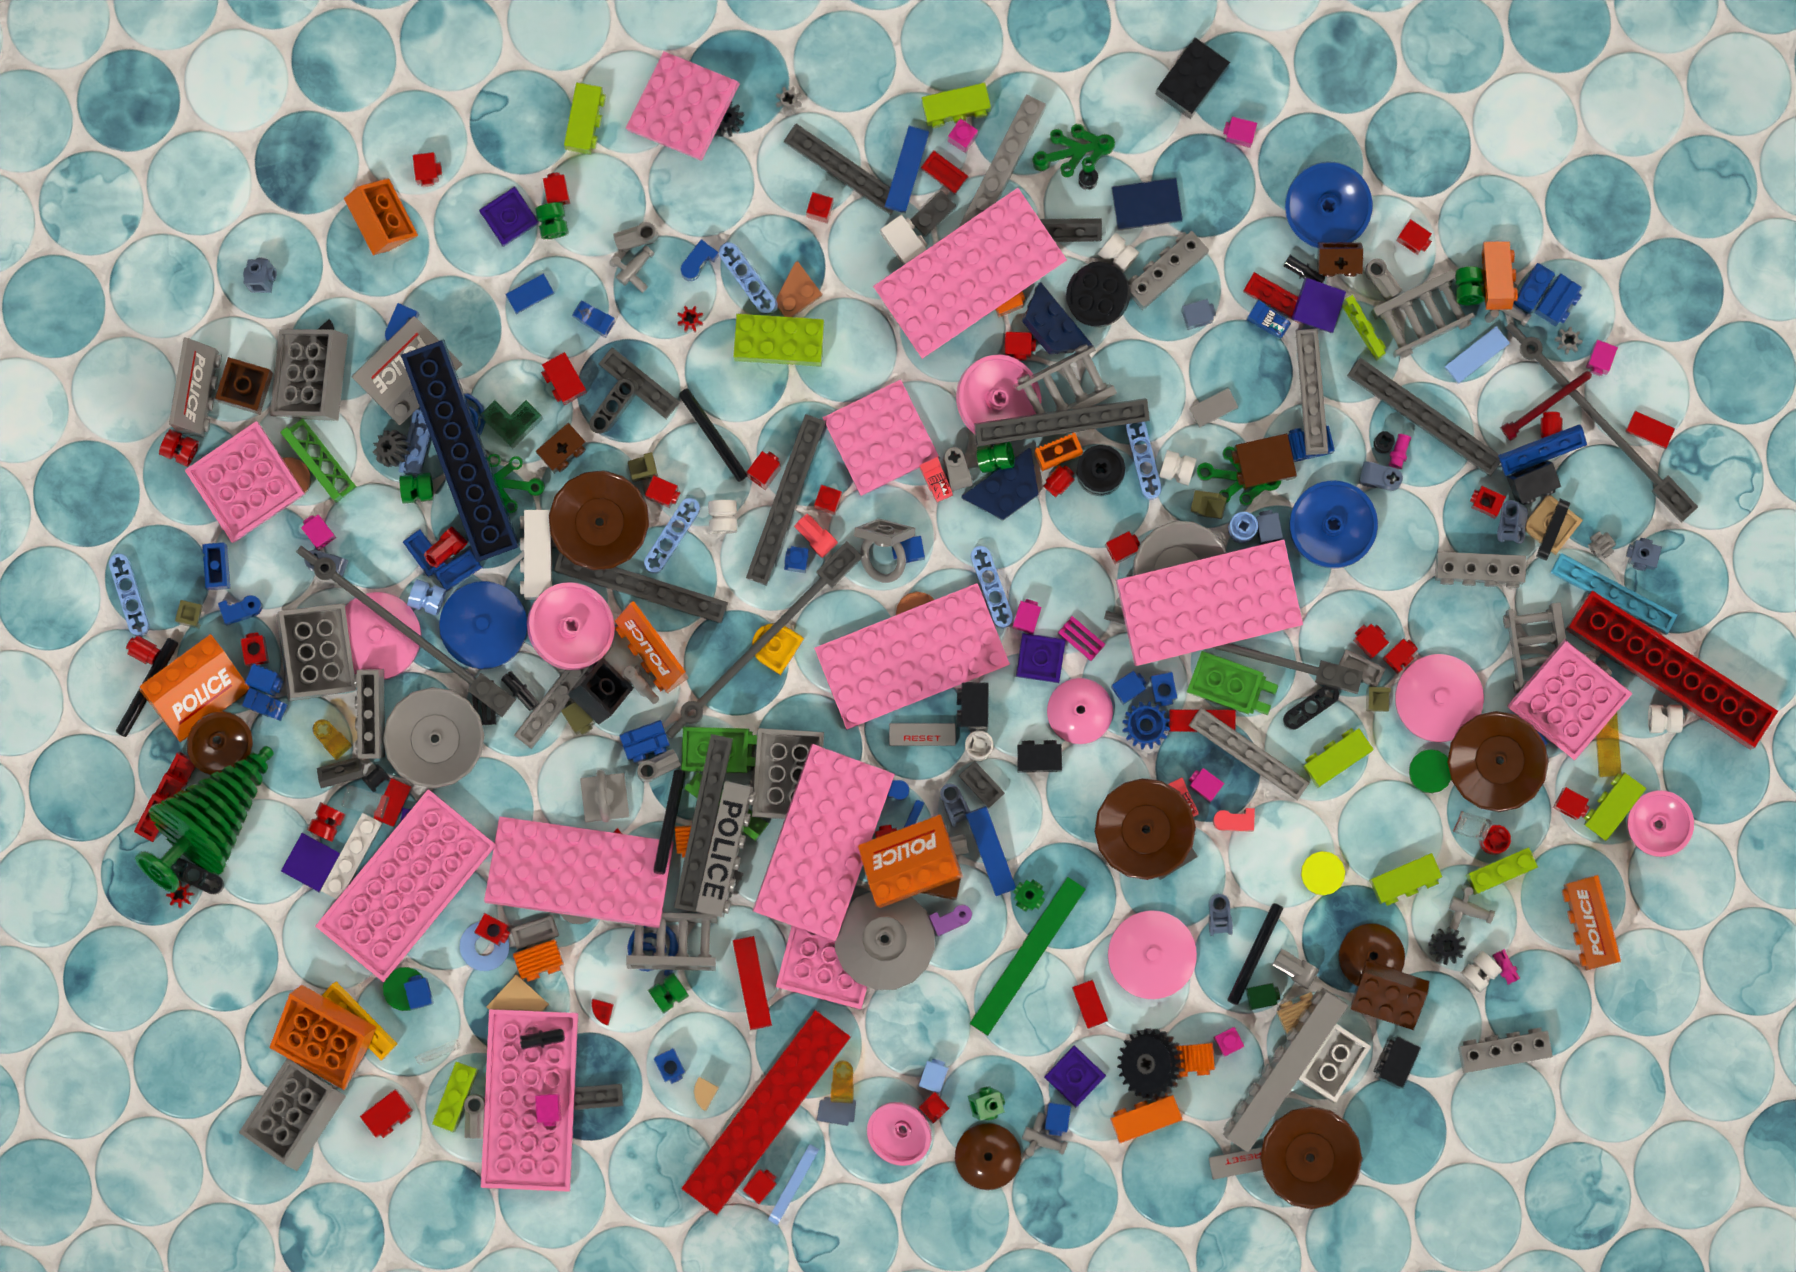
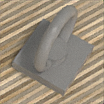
[854,518,915,583]
[580,770,629,822]

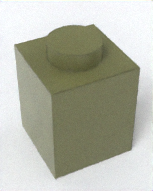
[561,702,595,735]

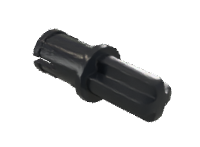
[1283,254,1325,283]
[501,671,539,710]
[520,1029,565,1050]

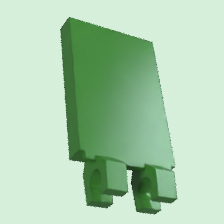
[1187,651,1278,715]
[681,727,757,773]

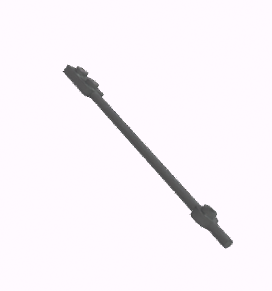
[1505,322,1698,523]
[666,541,863,739]
[296,546,516,718]
[1104,611,1363,694]

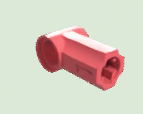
[794,513,838,558]

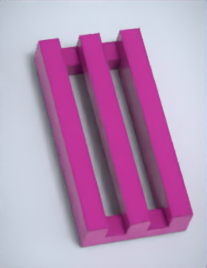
[1058,616,1106,661]

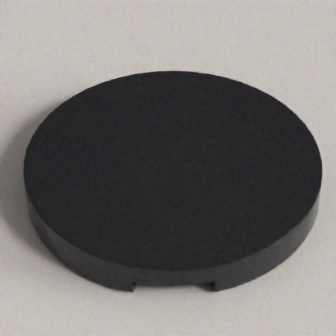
[1066,261,1130,327]

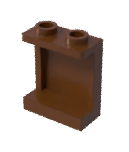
[1231,433,1297,490]

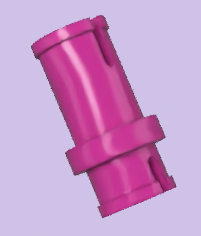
[1389,434,1411,469]
[1492,949,1520,985]

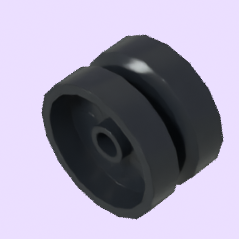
[1076,445,1125,496]

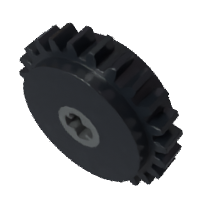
[1117,1028,1185,1099]

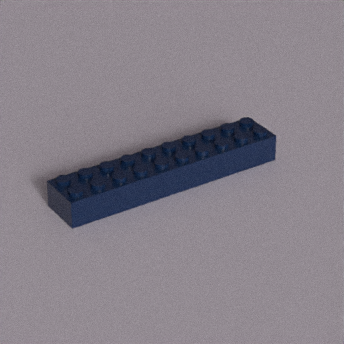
[401,339,520,562]

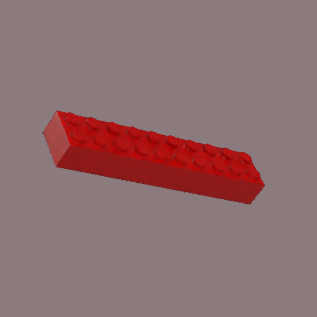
[1565,590,1778,750]
[681,1010,851,1216]

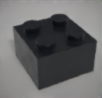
[567,657,634,725]
[1373,1036,1421,1089]

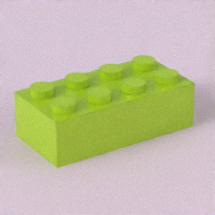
[734,314,824,367]

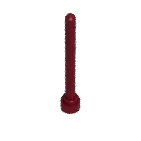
[1500,371,1592,441]

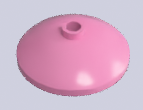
[1047,678,1113,744]
[1627,790,1694,857]
[867,1102,932,1166]

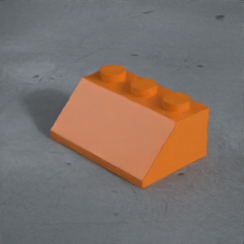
[344,178,418,255]

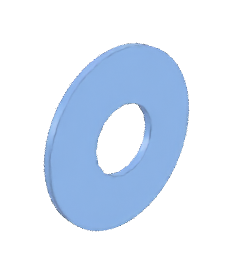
[460,922,509,971]

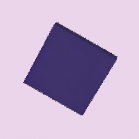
[479,186,539,247]
[1291,278,1346,333]
[1016,633,1066,683]
[281,833,340,892]
[1044,1045,1106,1108]

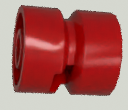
[159,429,199,467]
[307,802,346,842]
[1479,825,1511,855]

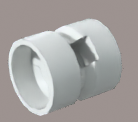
[1098,233,1140,273]
[1159,450,1196,485]
[708,500,737,534]
[1648,705,1683,733]
[965,731,993,761]
[1460,951,1502,993]

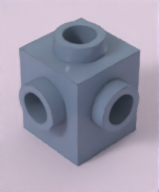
[243,257,277,293]
[1626,538,1662,571]

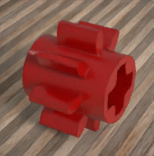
[677,306,703,333]
[166,881,195,909]

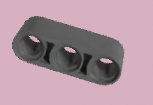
[589,378,639,434]

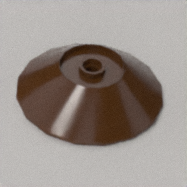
[549,470,649,570]
[1447,711,1549,812]
[1094,778,1196,880]
[1260,1106,1363,1209]

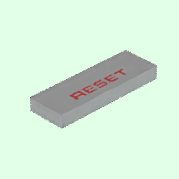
[889,723,955,746]
[1208,1147,1262,1180]

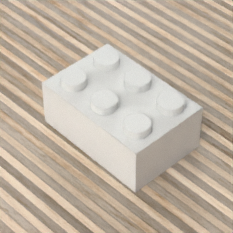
[1298,1024,1372,1103]

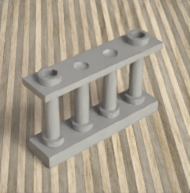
[1371,270,1475,358]
[1013,344,1117,414]
[1503,602,1566,694]
[626,912,717,971]

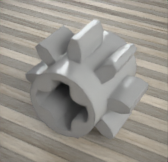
[776,87,802,114]
[1554,327,1583,355]
[1588,531,1616,559]

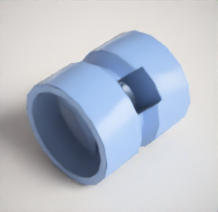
[1228,512,1258,543]
[407,579,446,616]

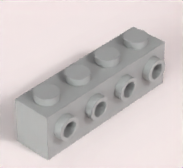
[1128,231,1209,310]
[1435,552,1526,588]
[354,669,385,759]
[1458,1028,1553,1073]

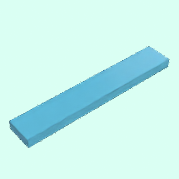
[1550,553,1678,635]

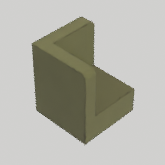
[628,452,658,482]
[1191,490,1227,519]
[175,600,203,629]
[1366,687,1391,712]

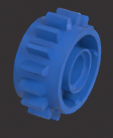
[1122,701,1170,750]

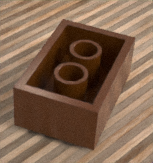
[1351,960,1429,1030]

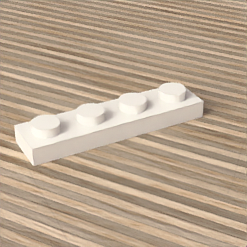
[320,813,383,899]

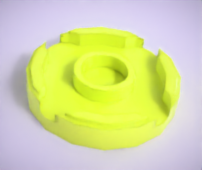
[1301,851,1345,896]

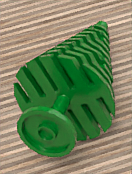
[135,746,274,893]

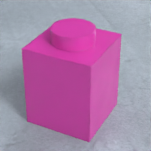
[1223,116,1257,148]
[948,119,978,153]
[1586,340,1618,376]
[301,514,336,551]
[1012,599,1042,634]
[1189,768,1224,802]
[1213,1027,1245,1057]
[535,1094,561,1127]

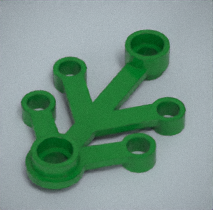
[1032,124,1115,178]
[1196,447,1281,506]
[488,453,545,513]

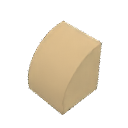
[694,1077,719,1111]

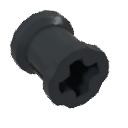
[1078,169,1098,190]
[1373,431,1395,454]
[361,764,391,792]

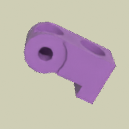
[929,905,972,937]

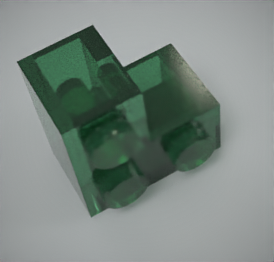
[479,400,543,450]

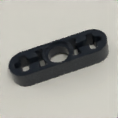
[1536,498,1570,561]
[1283,685,1339,730]
[170,858,224,895]

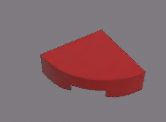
[592,999,614,1026]

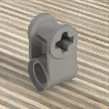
[943,447,973,491]

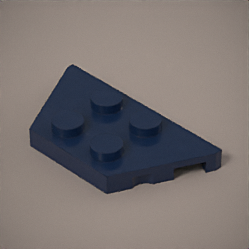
[1022,282,1093,355]
[961,448,1039,521]

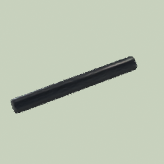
[679,388,747,482]
[116,638,178,737]
[654,770,685,875]
[1227,903,1283,1005]

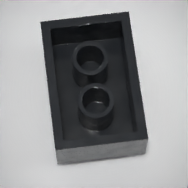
[1156,37,1230,120]
[956,682,989,733]

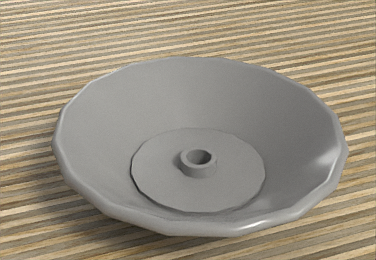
[1133,521,1226,575]
[383,687,484,788]
[835,892,935,990]

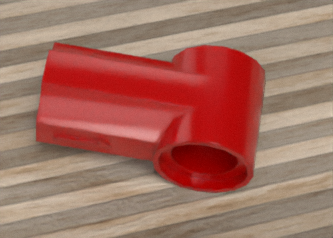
[424,526,468,568]

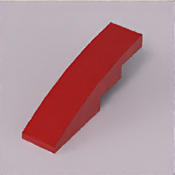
[134,751,196,842]
[732,936,772,1030]

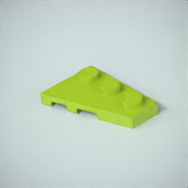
[1342,294,1386,361]

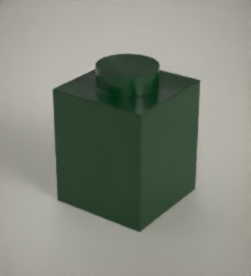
[1246,983,1280,1010]

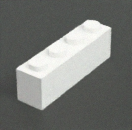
[880,214,928,265]
[520,510,552,600]

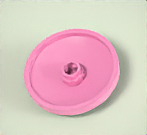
[956,355,1041,434]
[527,582,615,670]
[345,592,421,680]
[1395,654,1484,742]
[1108,911,1197,999]

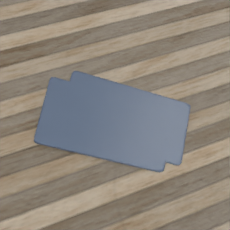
[817,1097,856,1126]

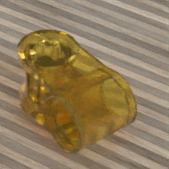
[313,719,353,761]
[831,1060,854,1103]

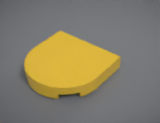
[752,623,804,676]

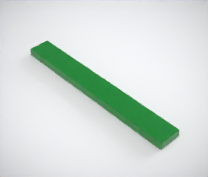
[970,877,1086,1036]

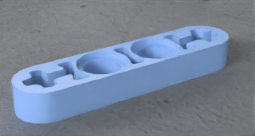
[719,242,778,315]
[1125,422,1161,500]
[644,498,700,573]
[971,546,1013,628]
[109,554,150,636]
[768,1144,819,1225]

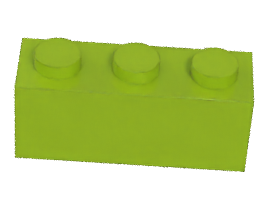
[564,82,606,155]
[921,83,991,128]
[1303,728,1374,788]
[1583,772,1647,841]
[1466,847,1538,895]
[1369,853,1442,906]
[432,1062,478,1132]

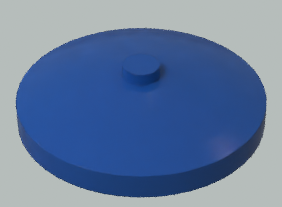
[1285,161,1373,248]
[1289,480,1378,569]
[439,581,527,669]

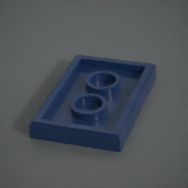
[1111,178,1183,231]

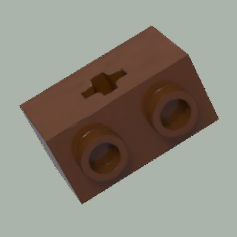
[1317,242,1363,277]
[536,422,587,473]

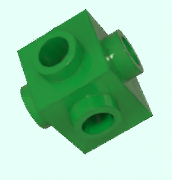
[1013,879,1045,912]
[968,1086,1005,1120]

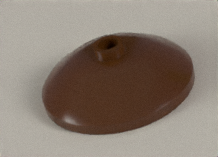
[187,712,253,775]
[1339,923,1405,986]
[955,1123,1021,1190]

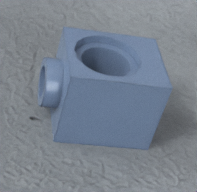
[1181,299,1216,330]
[1256,510,1283,545]

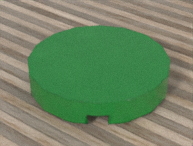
[1409,749,1451,793]
[383,967,424,1011]

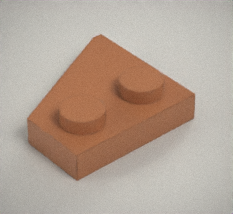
[776,261,822,317]

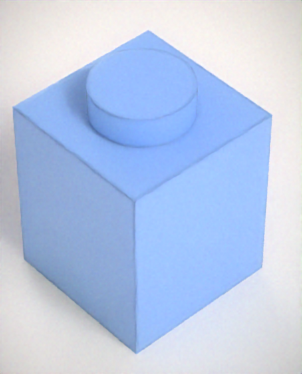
[919,1058,948,1094]

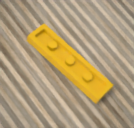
[322,981,398,1061]

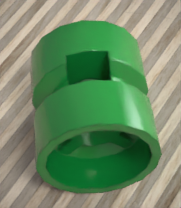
[535,202,569,239]
[1455,266,1485,305]
[977,442,1015,473]
[399,473,434,504]
[648,973,689,1014]

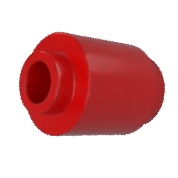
[1541,412,1563,439]
[1043,465,1075,498]
[126,635,161,665]

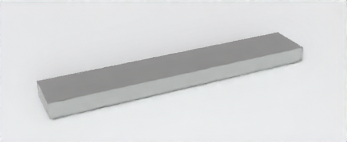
[1296,328,1328,455]
[514,644,613,749]
[1189,708,1310,800]

